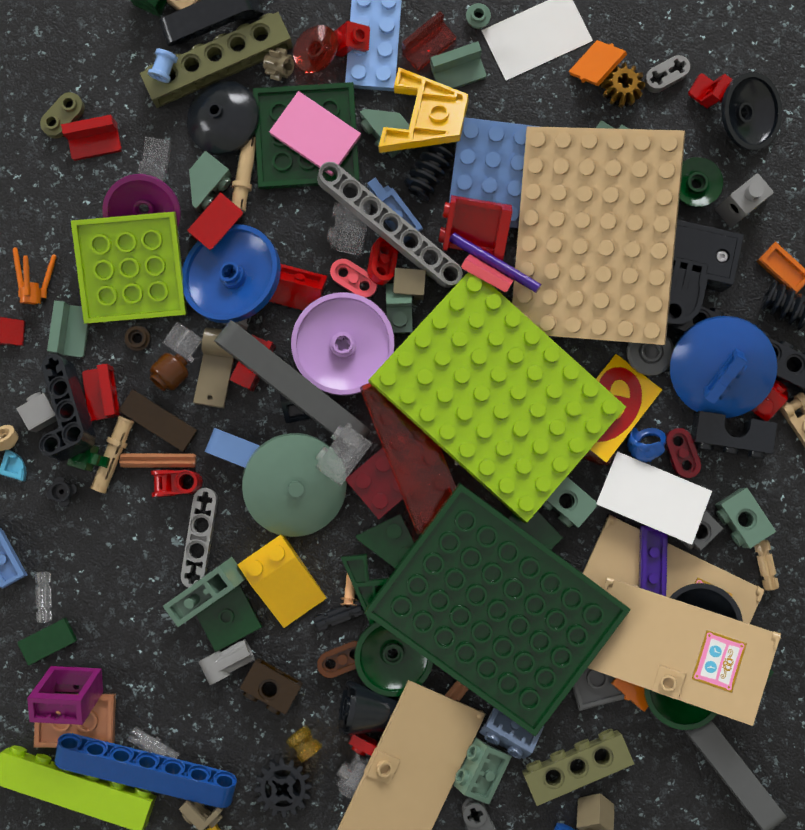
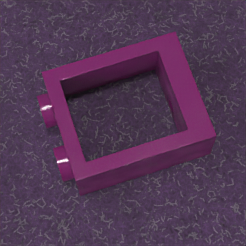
[27,666,103,725]

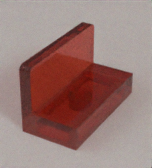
[402,11,456,72]

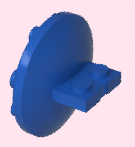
[670,316,777,418]

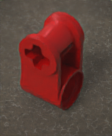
[151,470,203,497]

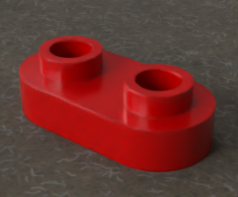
[367,237,398,285]

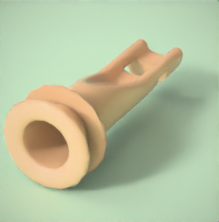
[341,573,357,606]

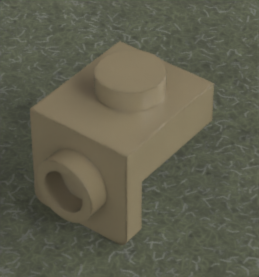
[179,800,223,830]

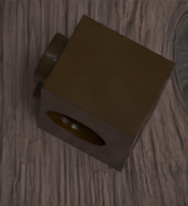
[240,658,303,715]

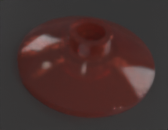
[293,25,338,73]

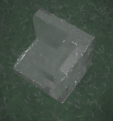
[162,322,202,363]

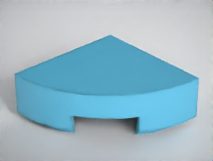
[0,450,27,481]

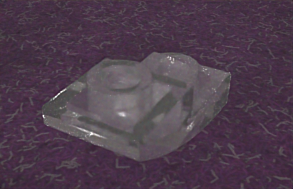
[138,136,172,182]

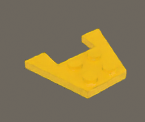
[379,67,469,153]

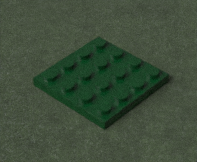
[253,82,360,190]

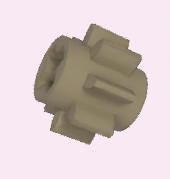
[263,47,294,81]

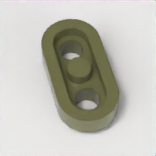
[40,92,85,138]

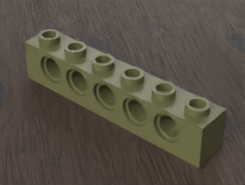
[140,12,293,108]

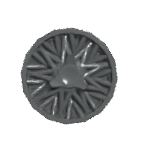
[626,335,674,376]

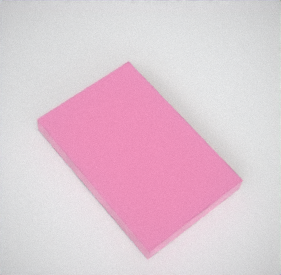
[269,91,361,176]

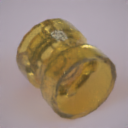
[286,725,322,763]

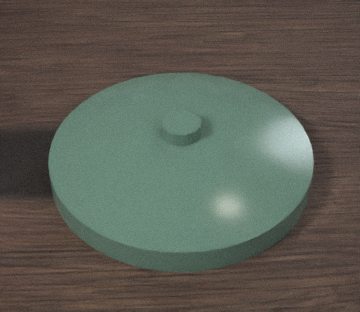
[242,433,347,537]

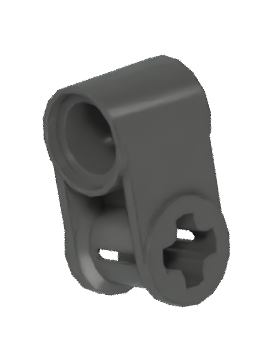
[462,797,496,830]

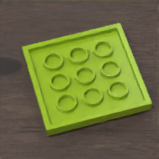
[71,212,187,324]

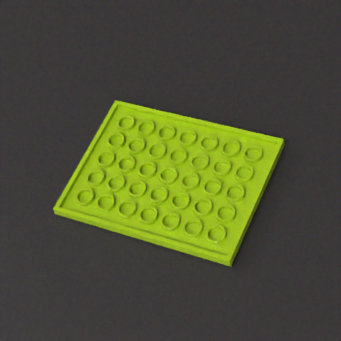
[368,272,626,523]

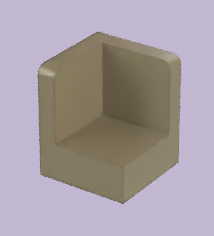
[393,268,426,301]
[577,793,614,830]

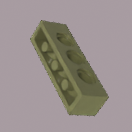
[522,729,634,806]

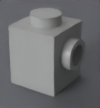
[16,392,57,432]

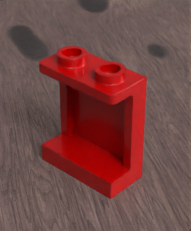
[438,195,513,261]

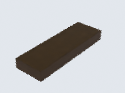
[118,389,198,452]

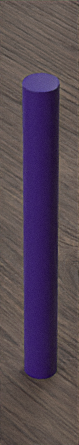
[449,232,542,293]

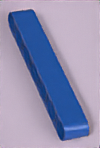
[54,733,237,808]

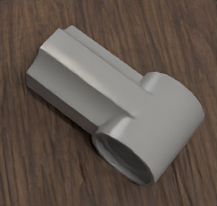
[198,640,255,685]

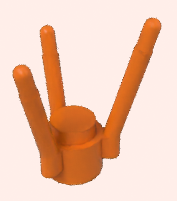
[13,247,57,304]

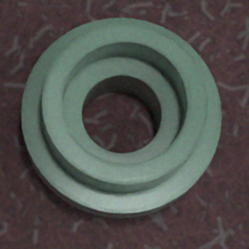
[466,3,491,29]

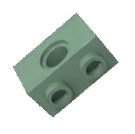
[542,477,598,528]
[715,488,776,549]

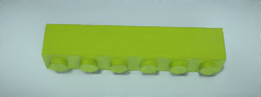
[0,745,157,830]

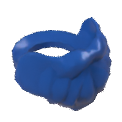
[627,427,666,462]

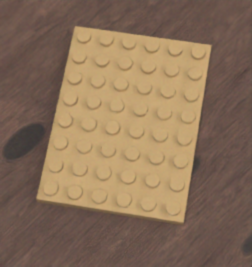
[512,126,685,345]

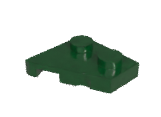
[356,514,414,569]

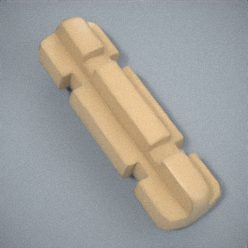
[754,539,779,591]

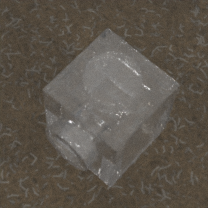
[336,753,368,799]

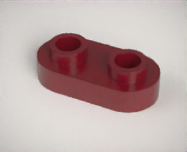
[665,428,701,478]

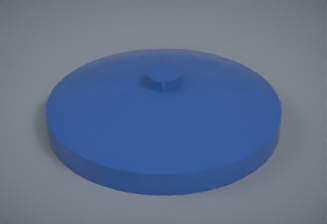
[182,224,281,323]

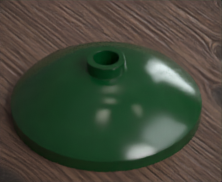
[354,622,433,697]
[644,688,717,730]

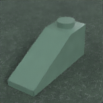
[163,557,246,627]

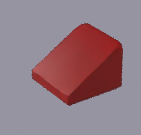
[0,317,25,346]

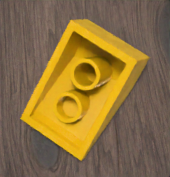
[237,534,327,628]

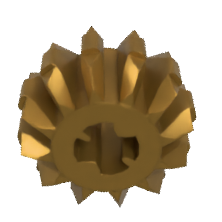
[601,62,645,108]

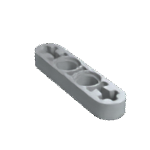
[181,488,218,587]

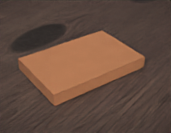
[34,693,116,748]

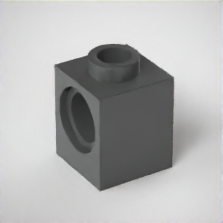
[680,510,723,550]

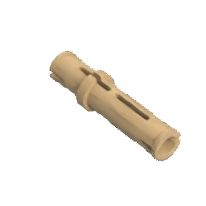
[231,137,256,213]
[90,416,134,494]

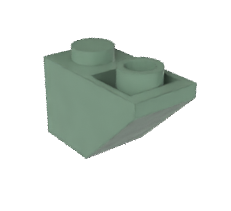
[360,109,410,158]
[189,151,232,215]

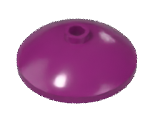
[103,174,181,228]

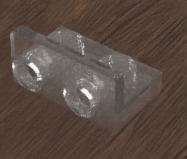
[327,202,371,256]
[315,423,372,486]

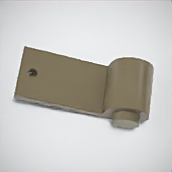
[193,327,234,408]

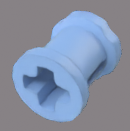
[148,48,178,83]

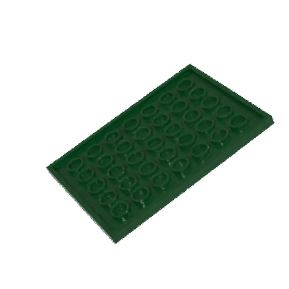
[364,483,631,737]

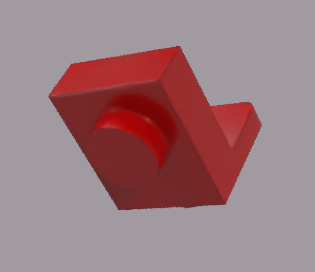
[332,21,370,57]
[688,73,733,108]
[751,379,788,421]
[349,733,383,756]

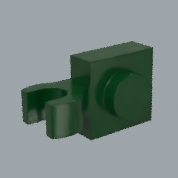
[67,445,110,472]

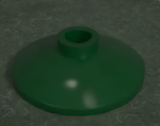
[679,157,723,207]

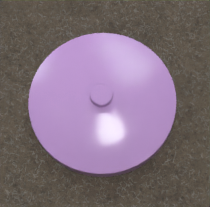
[291,292,394,396]

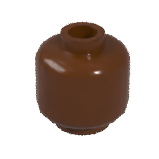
[150,353,188,391]

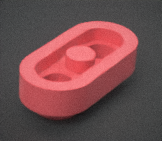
[330,259,377,299]

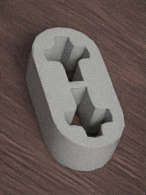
[644,55,690,93]

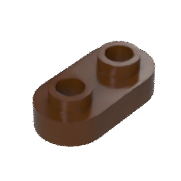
[317,641,357,678]

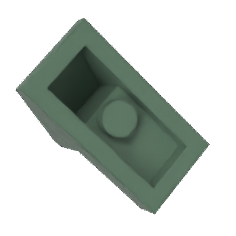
[386,283,413,334]

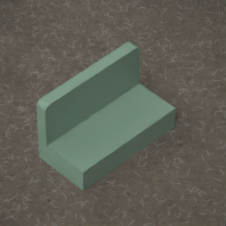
[430,41,486,89]
[47,300,89,358]

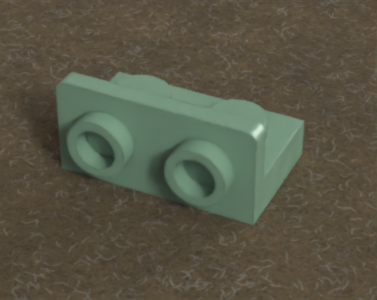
[453,738,512,804]

